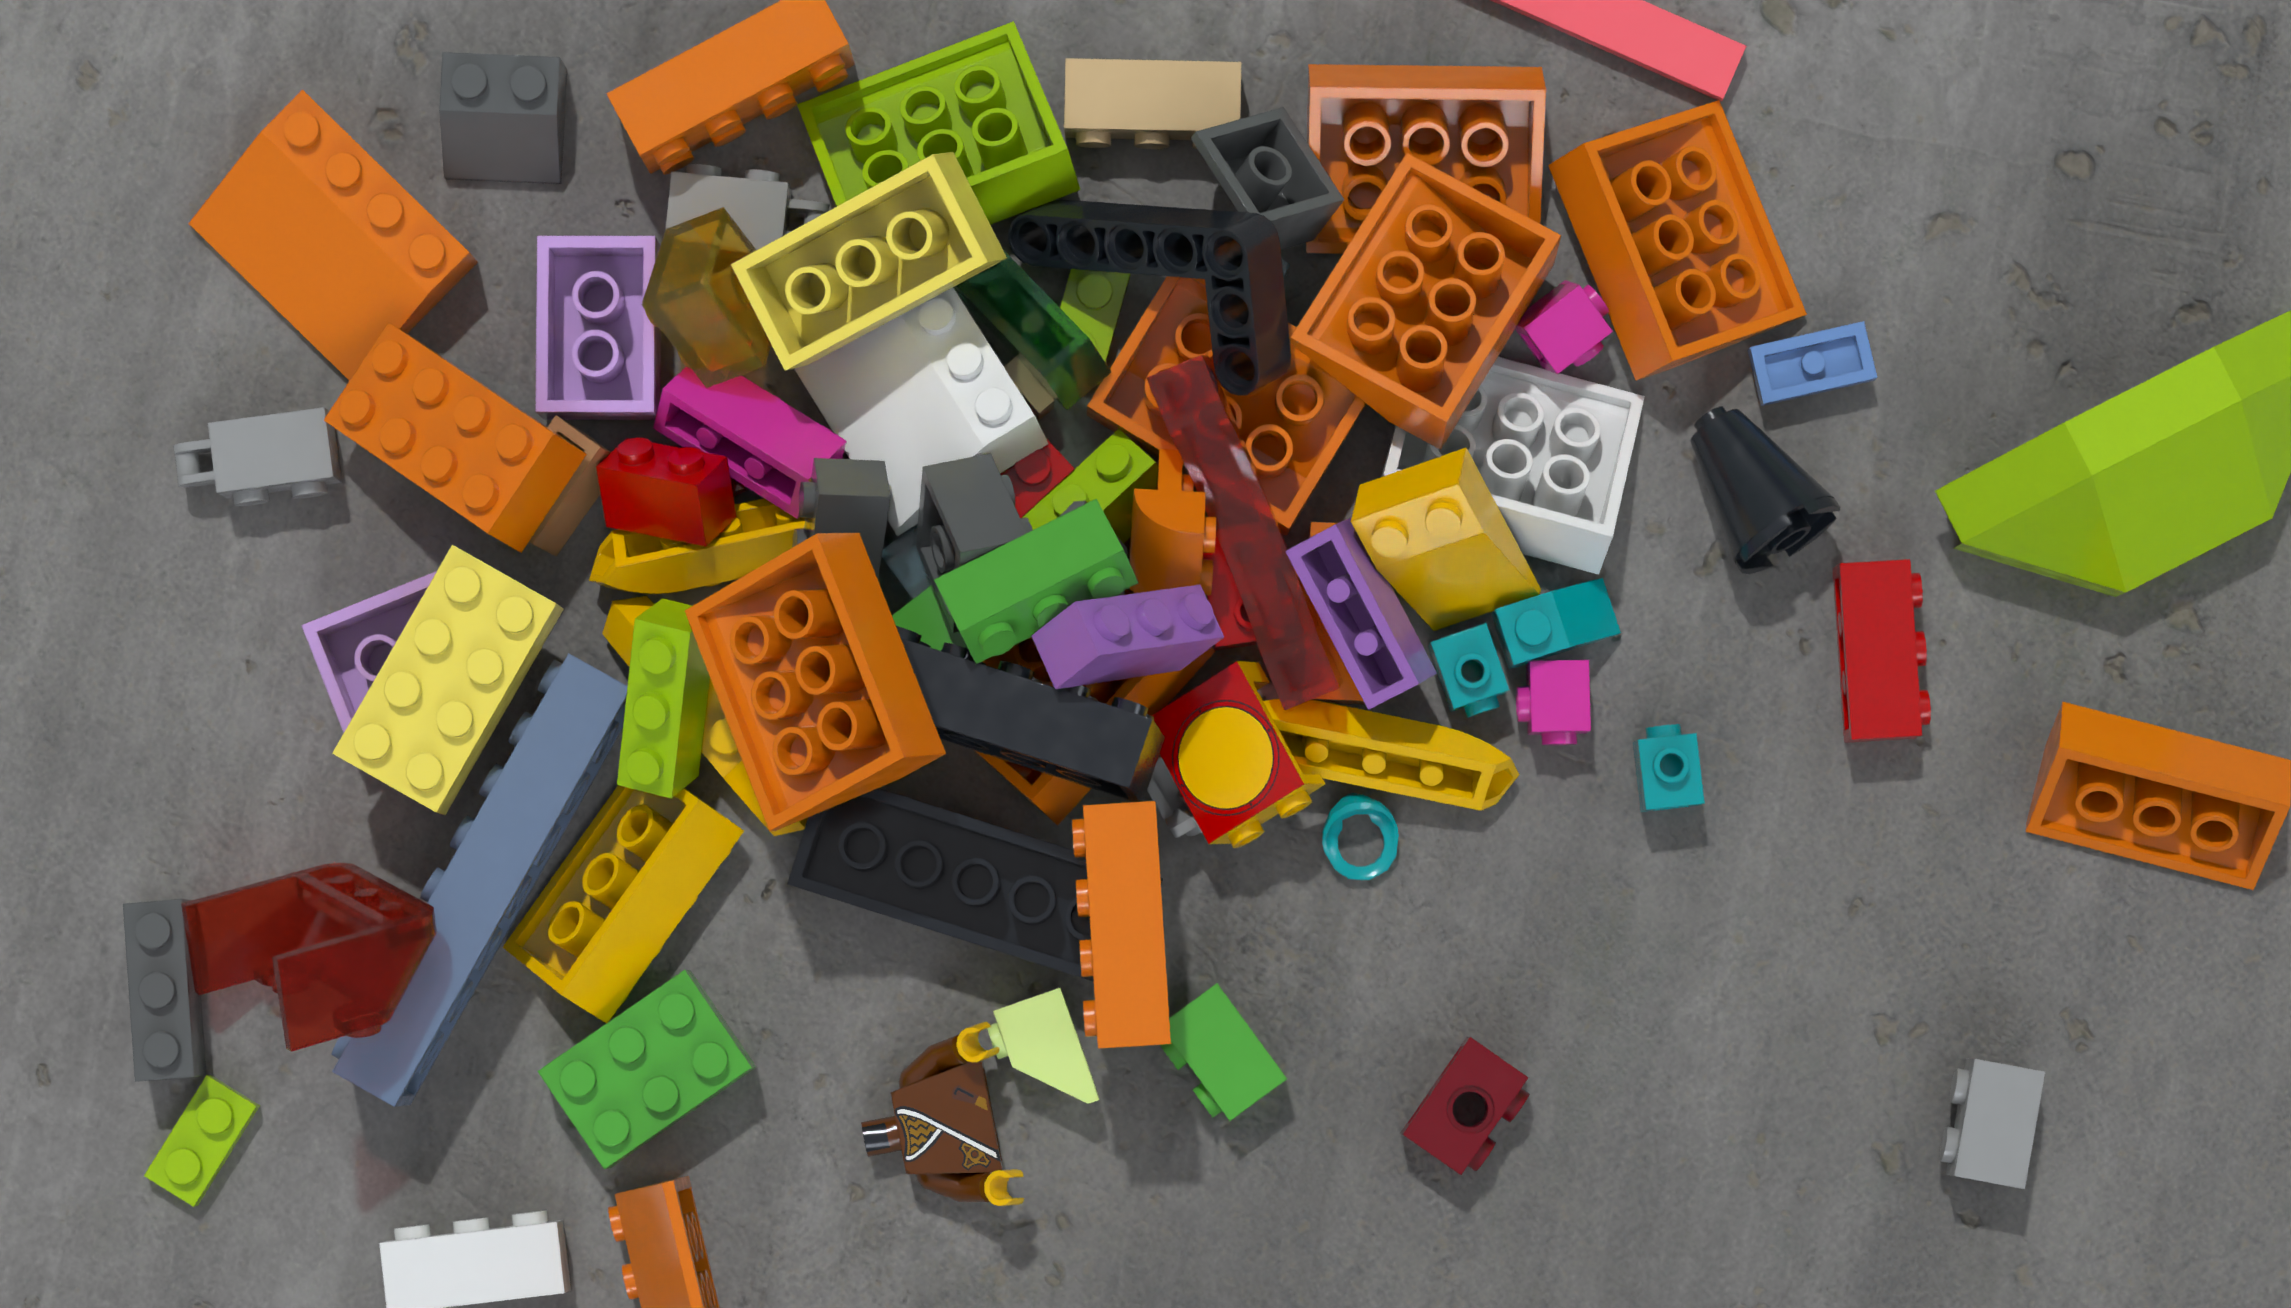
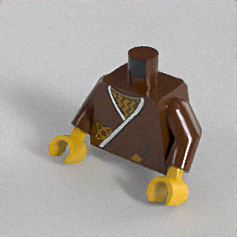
[861,1022,1024,1206]

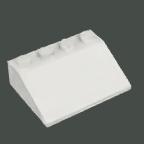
[795,288,1049,536]
[1381,357,1645,575]

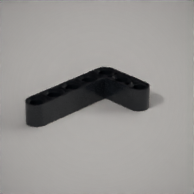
[1008,200,1291,396]

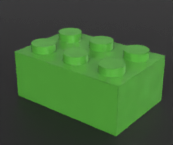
[537,970,756,1169]

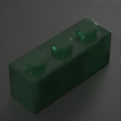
[954,250,1111,410]

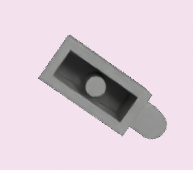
[664,164,830,256]
[173,407,342,506]

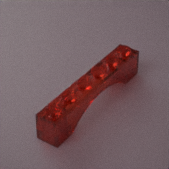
[1147,353,1343,711]

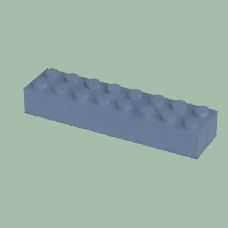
[331,653,627,1107]

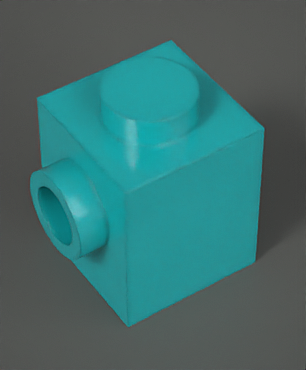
[1428,623,1510,718]
[1633,724,1705,812]

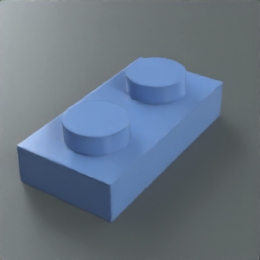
[1748,321,1877,406]

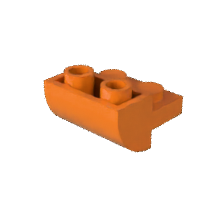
[1129,449,1216,595]

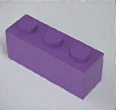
[1285,517,1437,710]
[1032,585,1224,689]

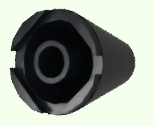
[1690,406,1840,574]

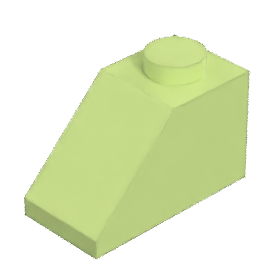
[987,988,1100,1104]

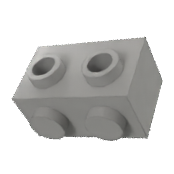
[1939,1058,2045,1189]

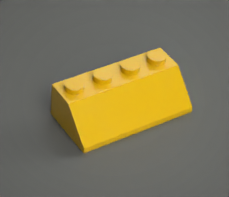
[503,785,744,1023]

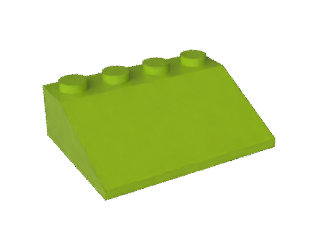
[797,21,1081,225]

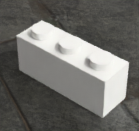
[379,1210,571,1308]

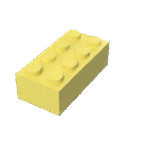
[731,152,1007,371]
[332,545,564,815]

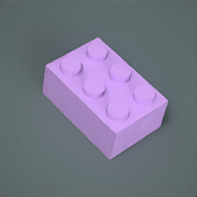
[536,236,662,420]
[301,571,437,733]

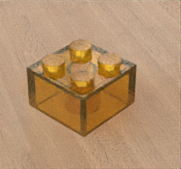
[641,207,771,388]

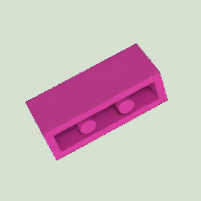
[653,351,847,519]

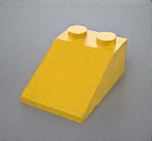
[1351,447,1541,631]

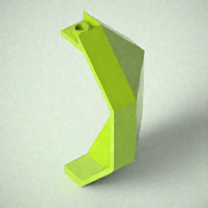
[1935,310,2291,597]

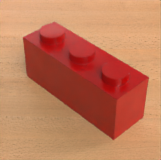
[1832,559,1931,743]

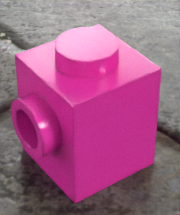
[1515,280,1613,374]
[1516,660,1591,746]

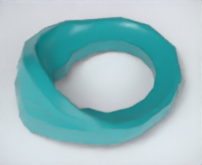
[1322,793,1399,880]

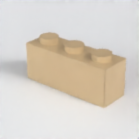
[1064,58,1241,149]

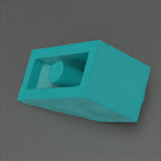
[1491,578,1621,670]

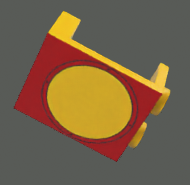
[1152,661,1325,848]

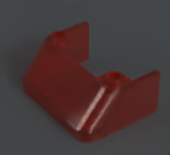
[181,863,437,1052]

